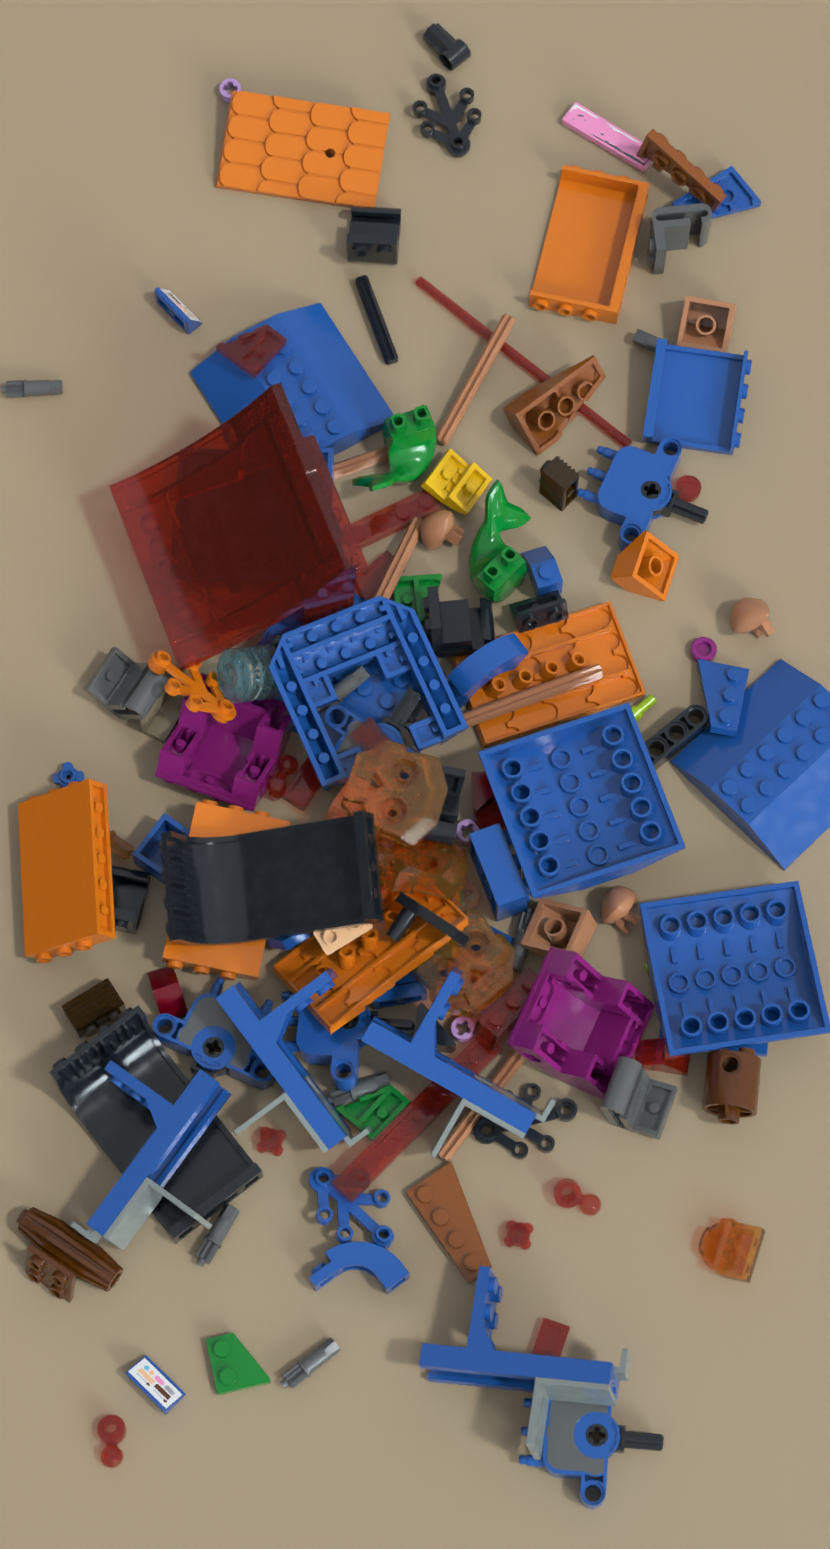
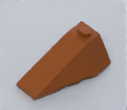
[502,355,606,455]

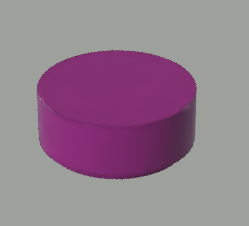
[690,637,717,662]

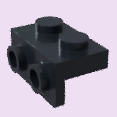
[509,590,569,633]

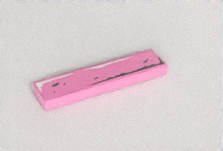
[562,102,652,172]

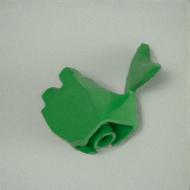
[352,405,436,492]
[469,479,531,603]

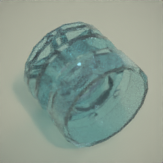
[217,644,280,703]

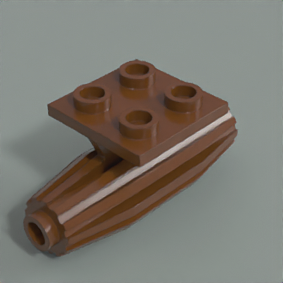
[16,1207,123,1303]

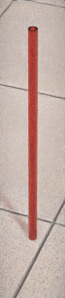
[415,276,632,447]

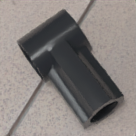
[423,23,471,71]

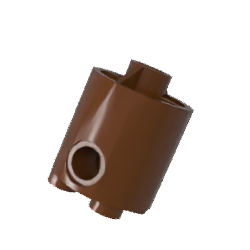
[702,1047,761,1124]

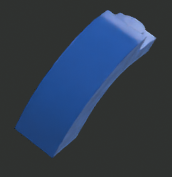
[447,633,529,709]
[309,1241,410,1294]

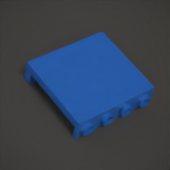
[642,338,752,455]

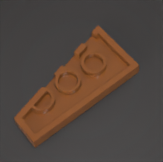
[636,129,727,212]
[406,1161,492,1284]

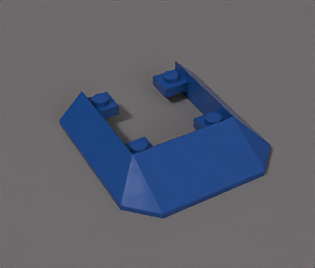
[269,596,468,788]

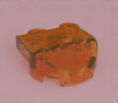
[699,1218,765,1283]

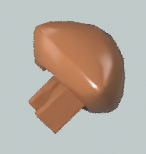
[420,510,465,550]
[730,597,775,638]
[600,885,641,934]

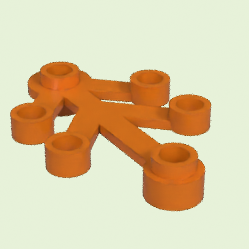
[147,650,237,723]

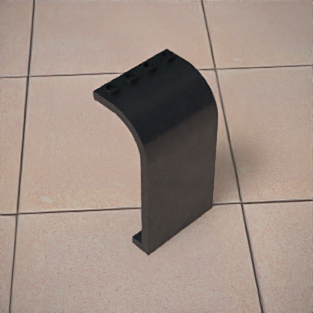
[159,810,384,946]
[49,1005,263,1244]

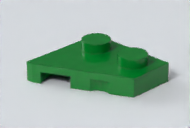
[393,574,442,626]
[336,1085,412,1144]
[206,1333,271,1396]

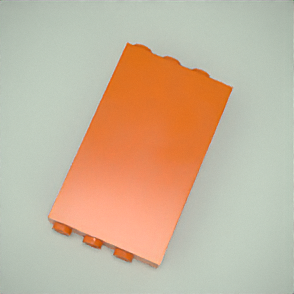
[529,165,650,325]
[18,779,116,963]
[162,799,291,981]

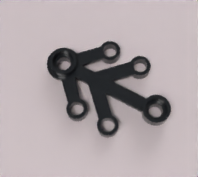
[413,73,482,158]
[473,1083,577,1160]

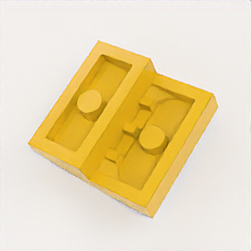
[421,448,492,515]

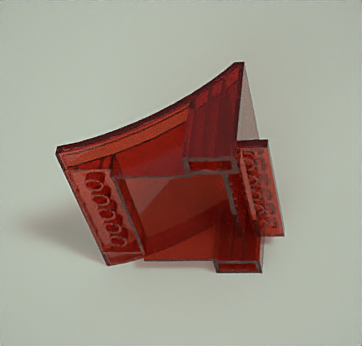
[109,383,369,671]

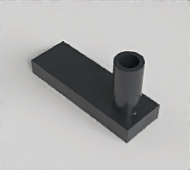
[385,892,470,947]

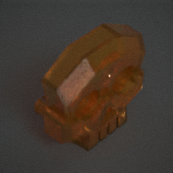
[340,740,448,849]
[375,823,468,907]
[408,909,515,1018]

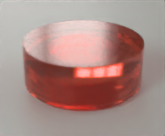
[675,475,701,502]

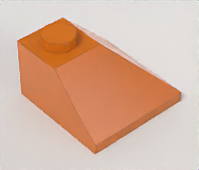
[610,531,680,601]

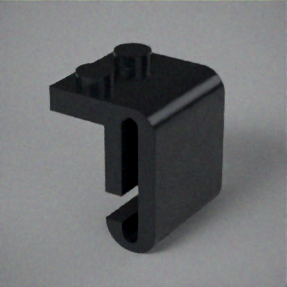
[347,206,401,265]
[423,586,495,657]
[400,760,466,845]
[112,865,151,934]

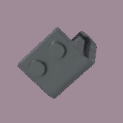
[647,203,712,274]
[84,647,172,720]
[600,1056,678,1140]

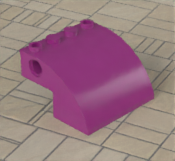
[155,673,294,812]
[507,947,655,1099]

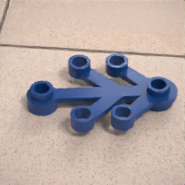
[309,1167,394,1249]

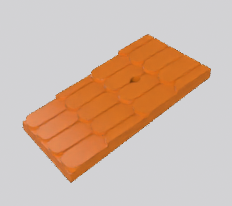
[215,91,390,207]
[449,601,646,748]
[273,858,468,1034]

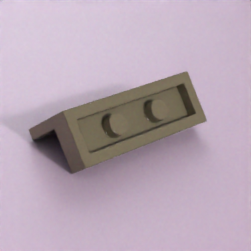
[140,658,191,744]

